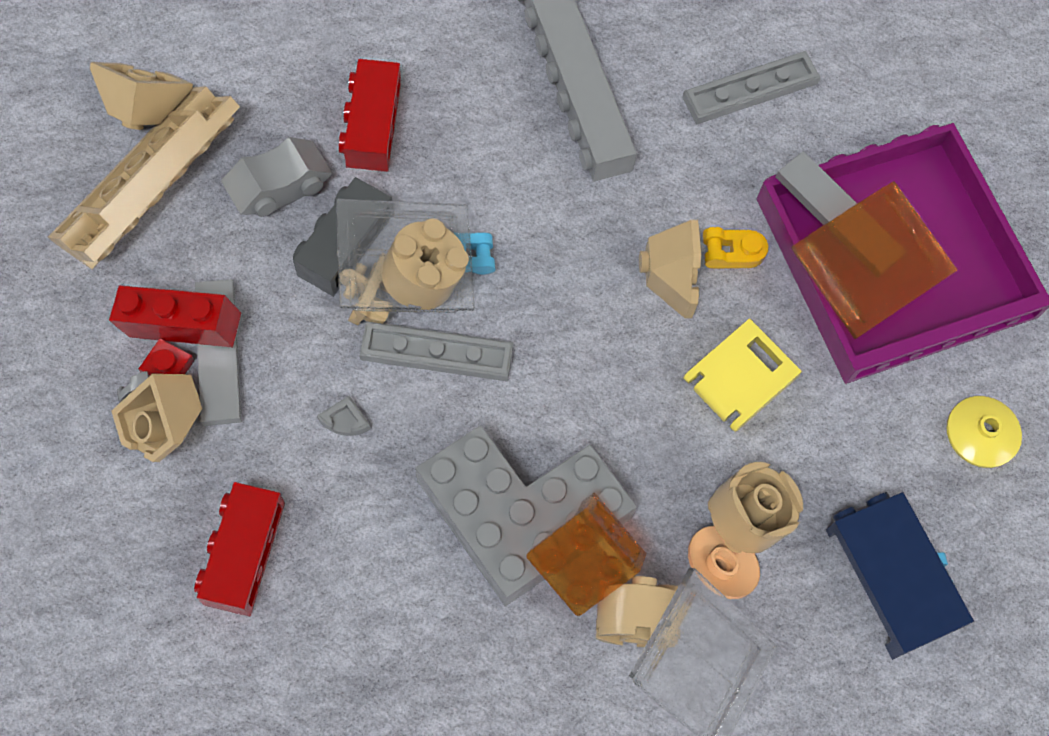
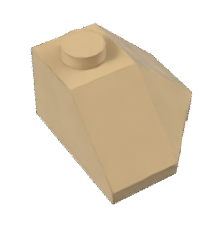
[90,62,193,130]
[639,220,701,319]
[111,374,202,462]

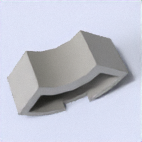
[221,137,333,217]

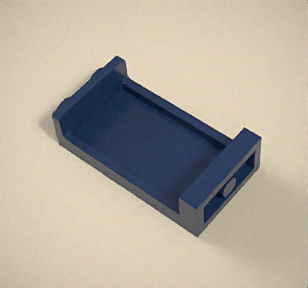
[826,492,974,660]

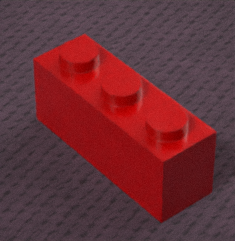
[339,59,401,172]
[109,285,241,348]
[194,482,285,617]

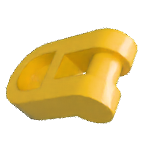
[703,227,769,269]

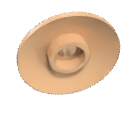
[688,526,760,599]

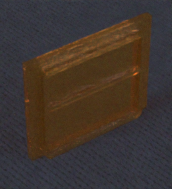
[791,181,957,339]

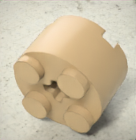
[382,218,469,310]
[708,462,803,553]
[596,576,680,648]

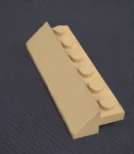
[48,86,240,269]

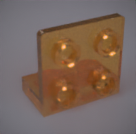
[526,492,647,616]

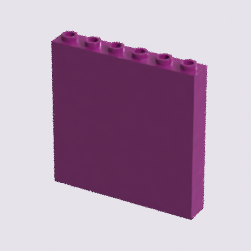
[756,123,1049,384]

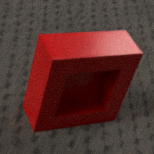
[138,338,194,375]

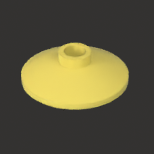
[946,396,1022,468]

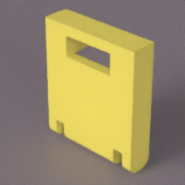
[683,318,802,432]

